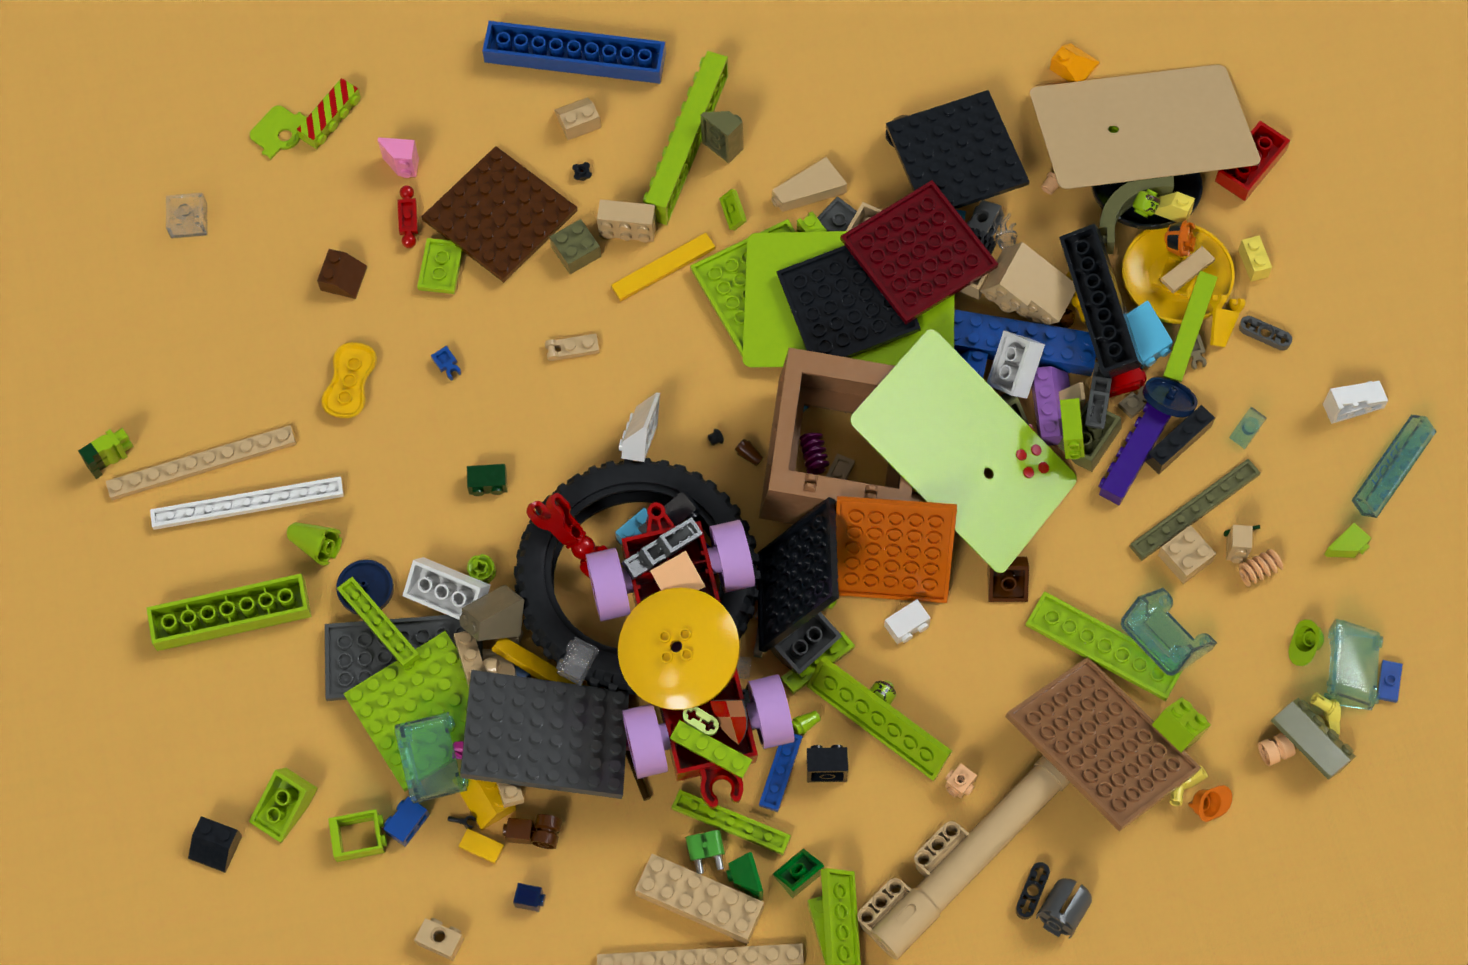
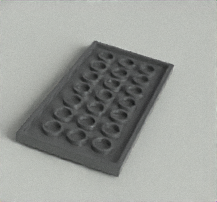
[325,615,483,701]

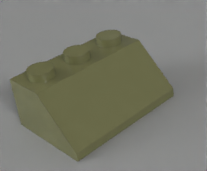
[701,111,743,163]
[1058,401,1121,472]

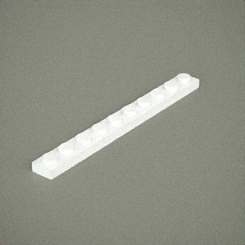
[150,476,344,530]

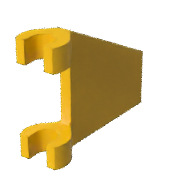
[1210,294,1246,347]

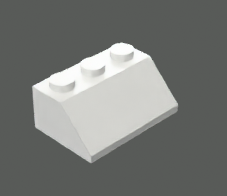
[987,331,1045,399]

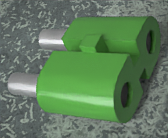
[685,830,725,874]

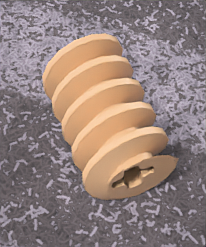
[1239,549,1283,587]

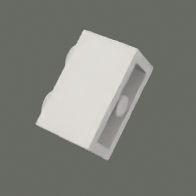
[884,599,931,645]

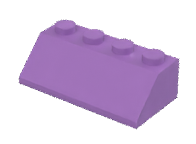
[1031,366,1070,446]

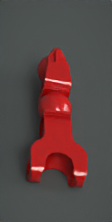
[526,493,608,578]

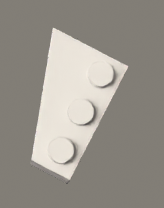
[1323,381,1388,424]

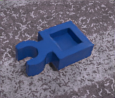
[431,346,461,381]

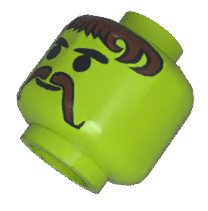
[1132,189,1160,218]
[870,680,896,705]

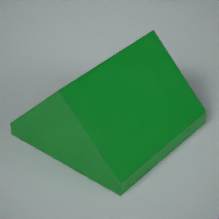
[773,849,824,898]

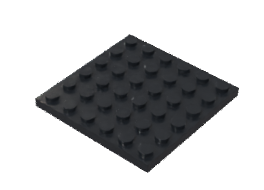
[886,90,1030,209]
[776,246,921,358]
[757,497,839,653]

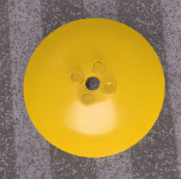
[1122,225,1235,324]
[618,588,740,710]

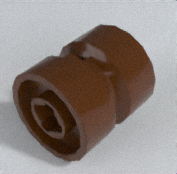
[530,814,562,849]

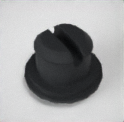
[708,429,724,445]

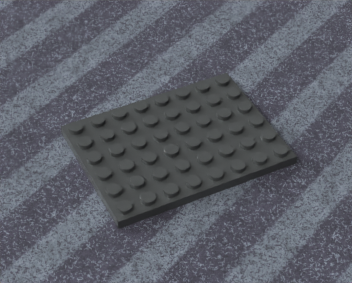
[460,670,629,799]

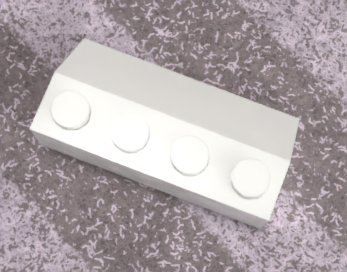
[619,392,660,462]
[402,557,491,620]

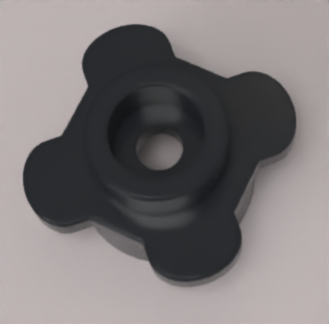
[572,162,592,181]

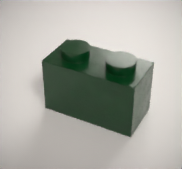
[467,464,508,496]

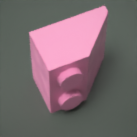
[378,137,419,178]

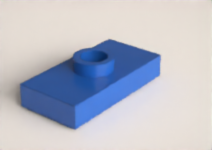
[1376,660,1403,703]

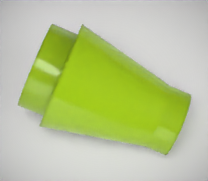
[792,710,821,735]

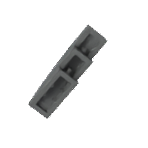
[1085,362,1112,429]
[621,517,703,580]

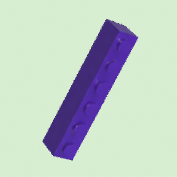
[1098,402,1171,506]

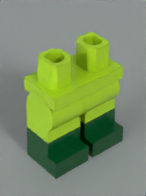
[78,428,134,479]

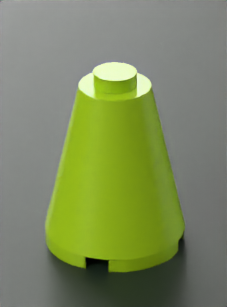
[287,522,342,566]

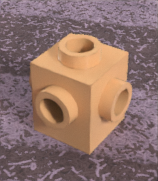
[945,764,977,799]

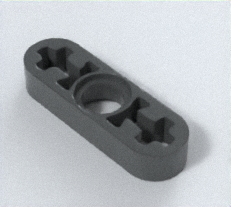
[1239,316,1292,350]

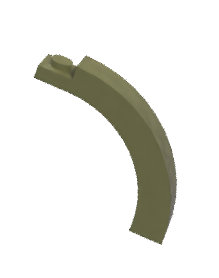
[1099,176,1174,254]

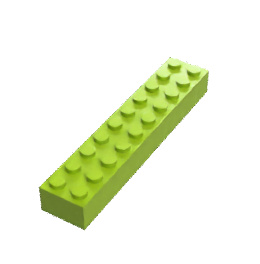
[643,51,728,225]

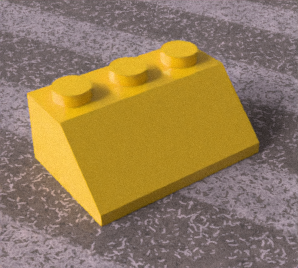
[452,772,517,830]

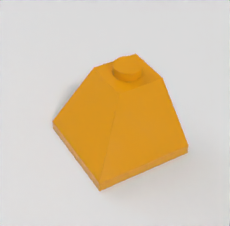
[1050,43,1100,82]

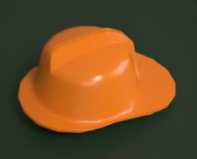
[1188,785,1232,822]

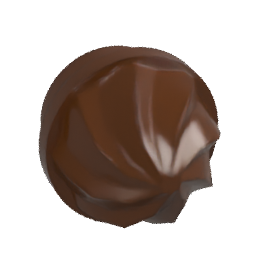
[1057,309,1075,328]

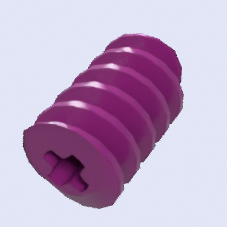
[799,433,829,475]

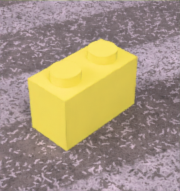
[1238,235,1272,282]

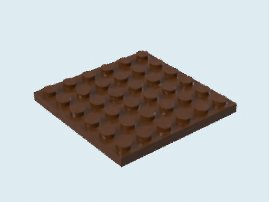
[422,146,577,283]

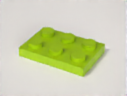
[417,238,463,294]

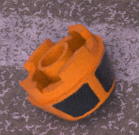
[1164,220,1196,258]

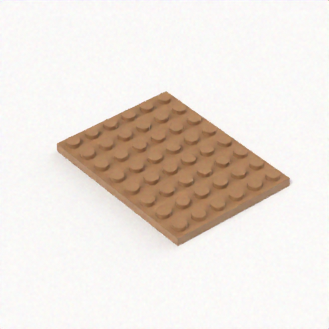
[1005,657,1201,831]

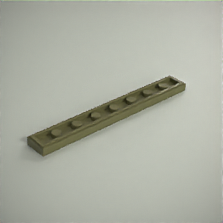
[1129,459,1261,561]

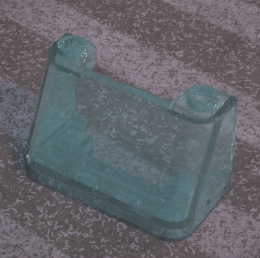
[1121,588,1217,676]
[1324,619,1383,710]
[395,712,468,804]

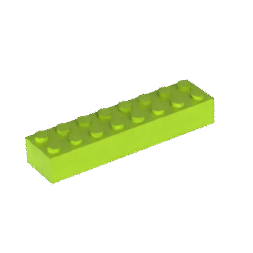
[146,574,312,651]

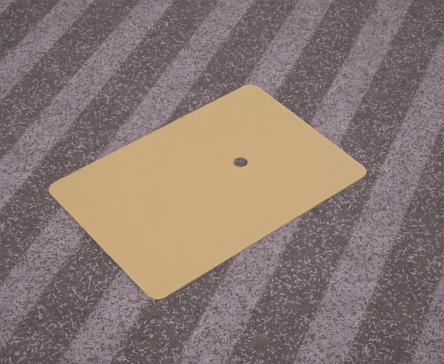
[1030,65,1261,189]

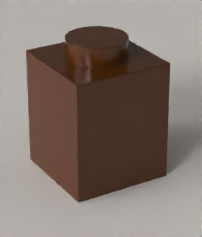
[503,818,534,845]

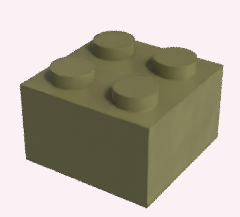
[549,219,601,274]

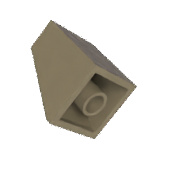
[459,585,524,641]

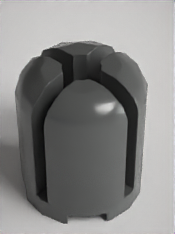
[1036,878,1092,939]

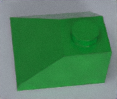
[726,852,763,901]

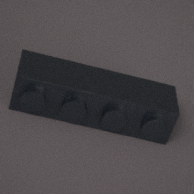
[1145,405,1215,474]

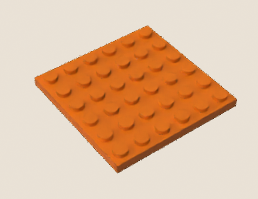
[836,496,957,603]

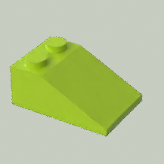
[249,768,318,843]

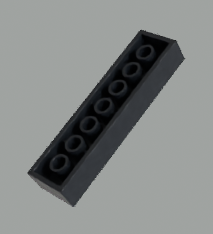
[1059,223,1143,378]

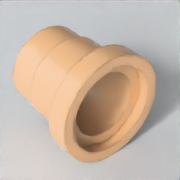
[1041,172,1060,195]

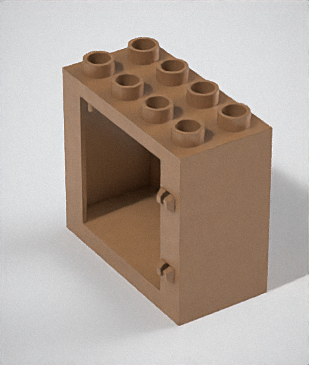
[759,348,921,524]

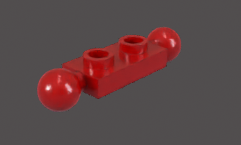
[398,185,418,248]

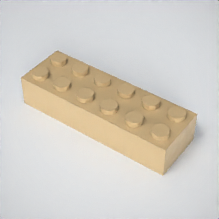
[635,854,764,945]

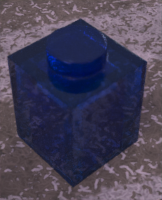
[513,883,546,912]

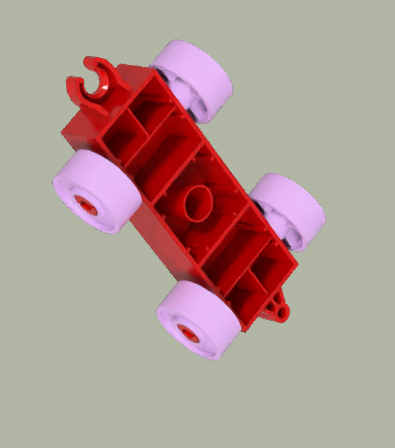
[585,502,794,809]

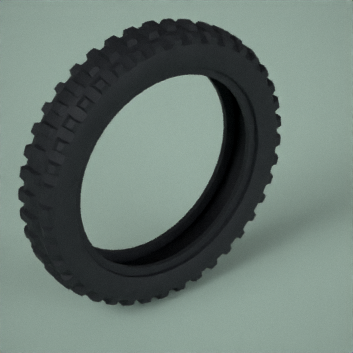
[514,458,760,694]

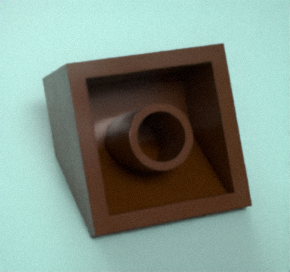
[317,249,367,299]
[987,557,1029,602]

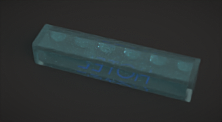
[1352,415,1437,518]

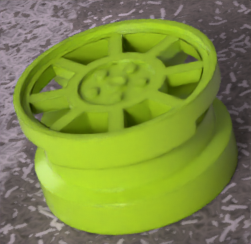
[467,554,496,584]

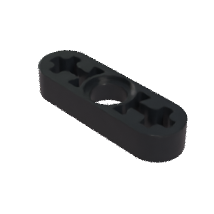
[1016,862,1050,920]

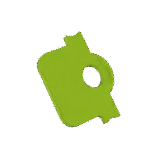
[250,105,307,160]

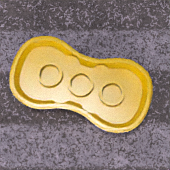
[321,342,377,418]

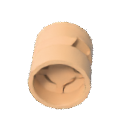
[1258,732,1296,766]

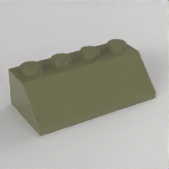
[1271,698,1356,780]

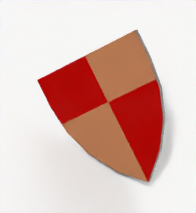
[710,700,748,745]

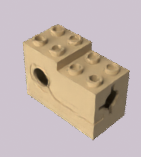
[980,242,1076,325]

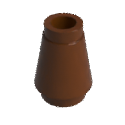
[735,439,763,466]

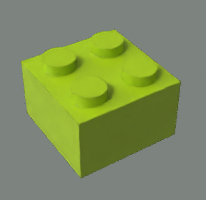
[1152,697,1211,753]

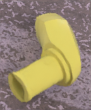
[1310,692,1341,736]
[1169,765,1208,806]

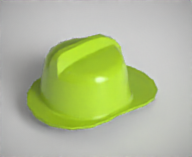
[1288,619,1324,666]

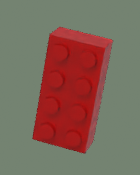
[1215,121,1290,201]

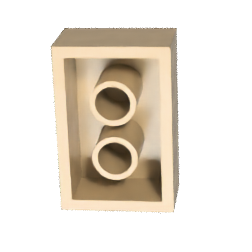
[597,199,657,242]

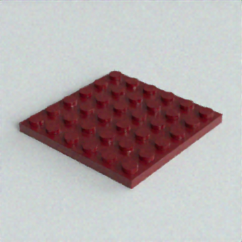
[840,180,998,324]

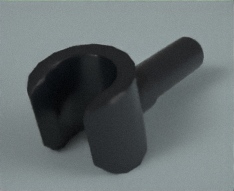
[448,816,476,830]

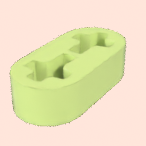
[683,707,719,736]

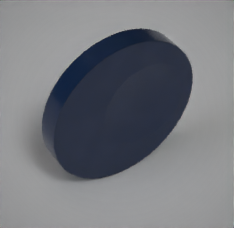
[1143,377,1198,417]
[336,560,394,614]

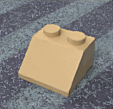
[554,97,601,140]

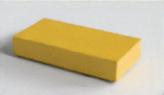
[458,828,504,864]

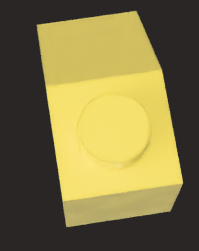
[1155,192,1195,222]

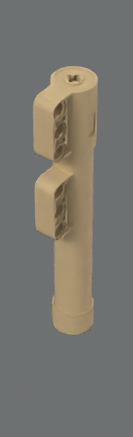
[857,755,1070,960]

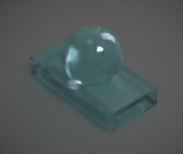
[1229,407,1267,449]

